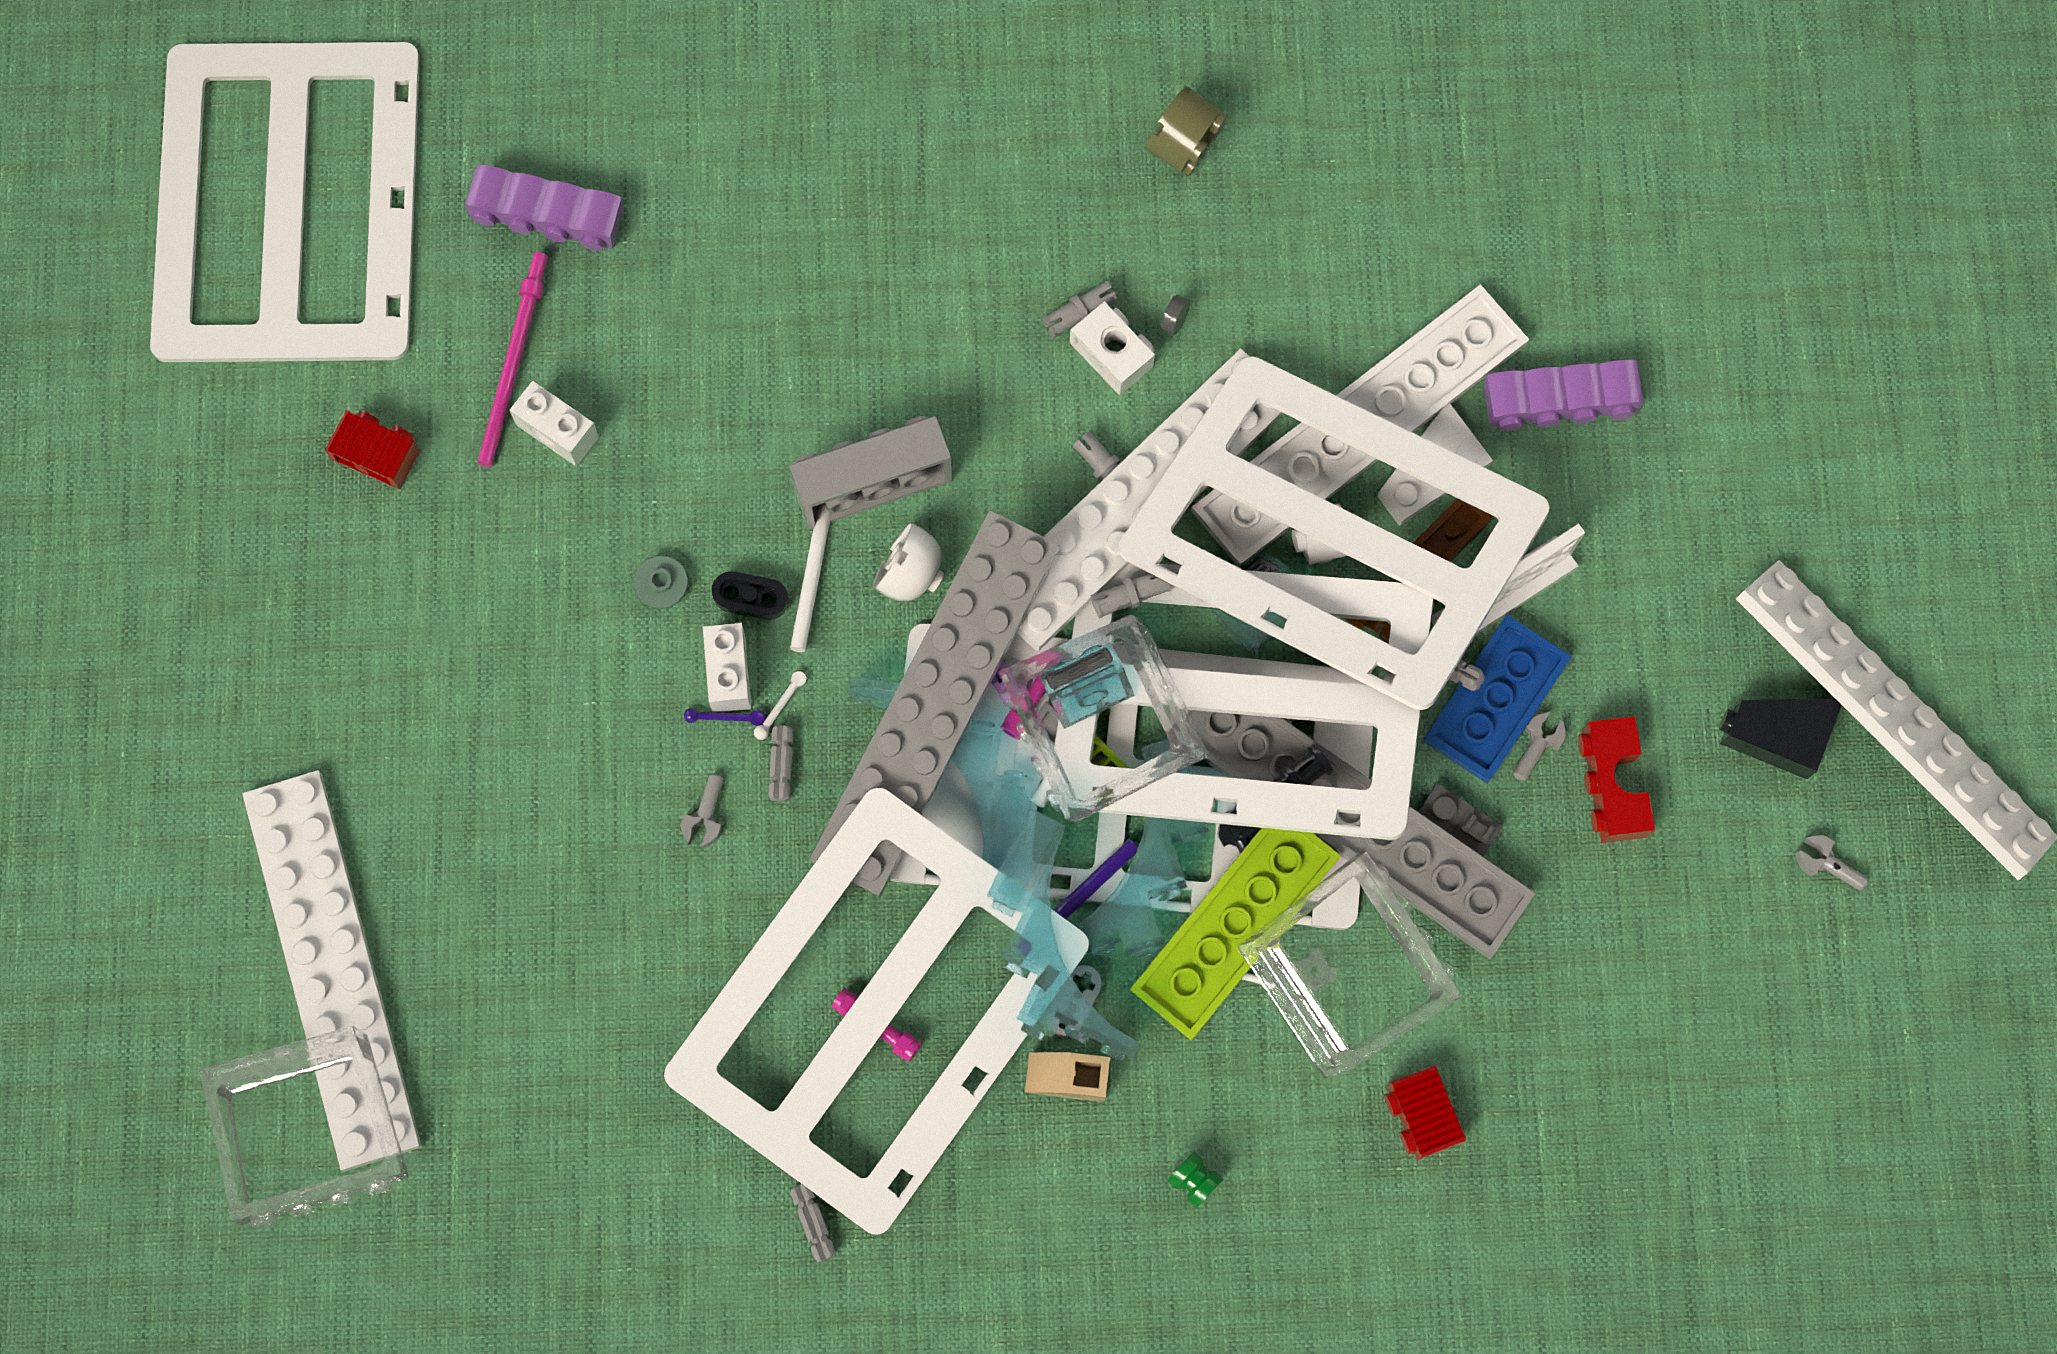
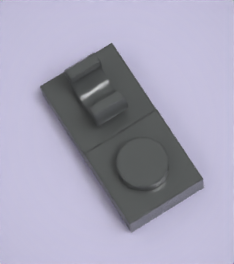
[1419,783,1503,857]

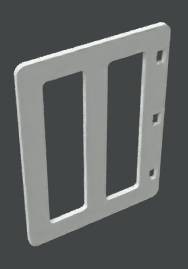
[150,42,420,362]
[1119,357,1549,710]
[1047,563,1433,840]
[664,788,1089,1234]

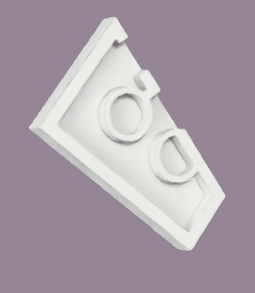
[1377,403,1493,526]

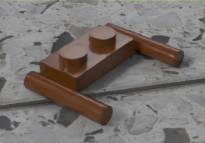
[1413,499,1494,562]

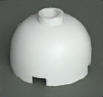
[872,523,944,601]

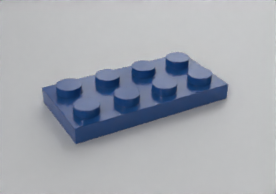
[1422,615,1572,784]

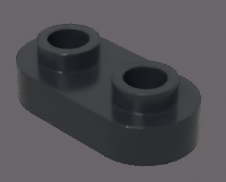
[712,571,789,620]

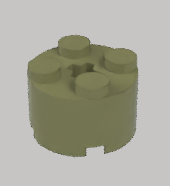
[1144,86,1227,176]

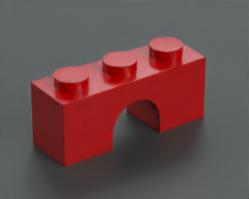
[1578,716,1655,843]

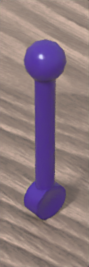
[684,708,765,726]

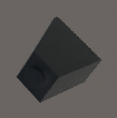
[1719,698,1842,779]

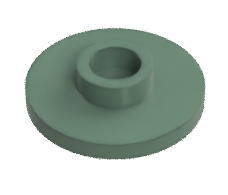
[634,556,688,609]

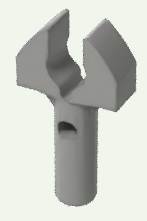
[1513,712,1566,781]
[680,774,724,849]
[1795,835,1868,891]

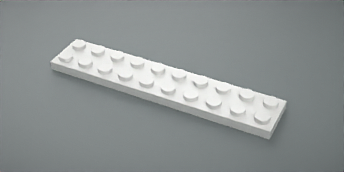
[1191,284,1529,568]
[1017,348,1283,652]
[1736,560,2057,880]
[242,770,422,1172]

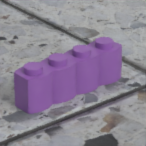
[465,165,625,251]
[1483,360,1644,431]

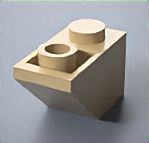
[1025,1052,1110,1102]

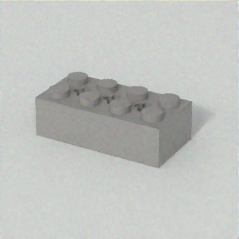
[789,416,952,530]

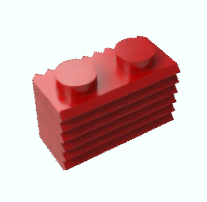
[325,410,420,489]
[1384,1065,1466,1161]

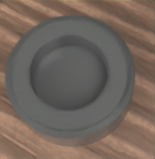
[1161,295,1190,335]

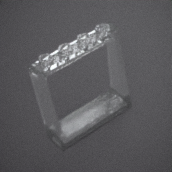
[999,614,1209,823]
[1237,852,1462,1078]
[199,1026,409,1227]

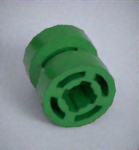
[1167,1151,1224,1208]

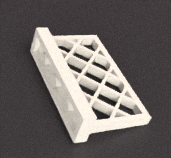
[1431,524,1585,635]

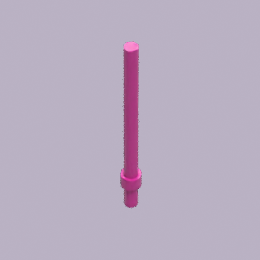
[477,252,548,468]

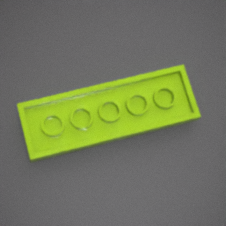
[1129,828,1341,1041]

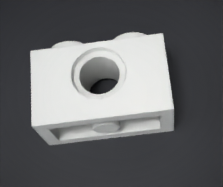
[1070,301,1155,396]
[509,381,599,467]
[703,623,751,713]

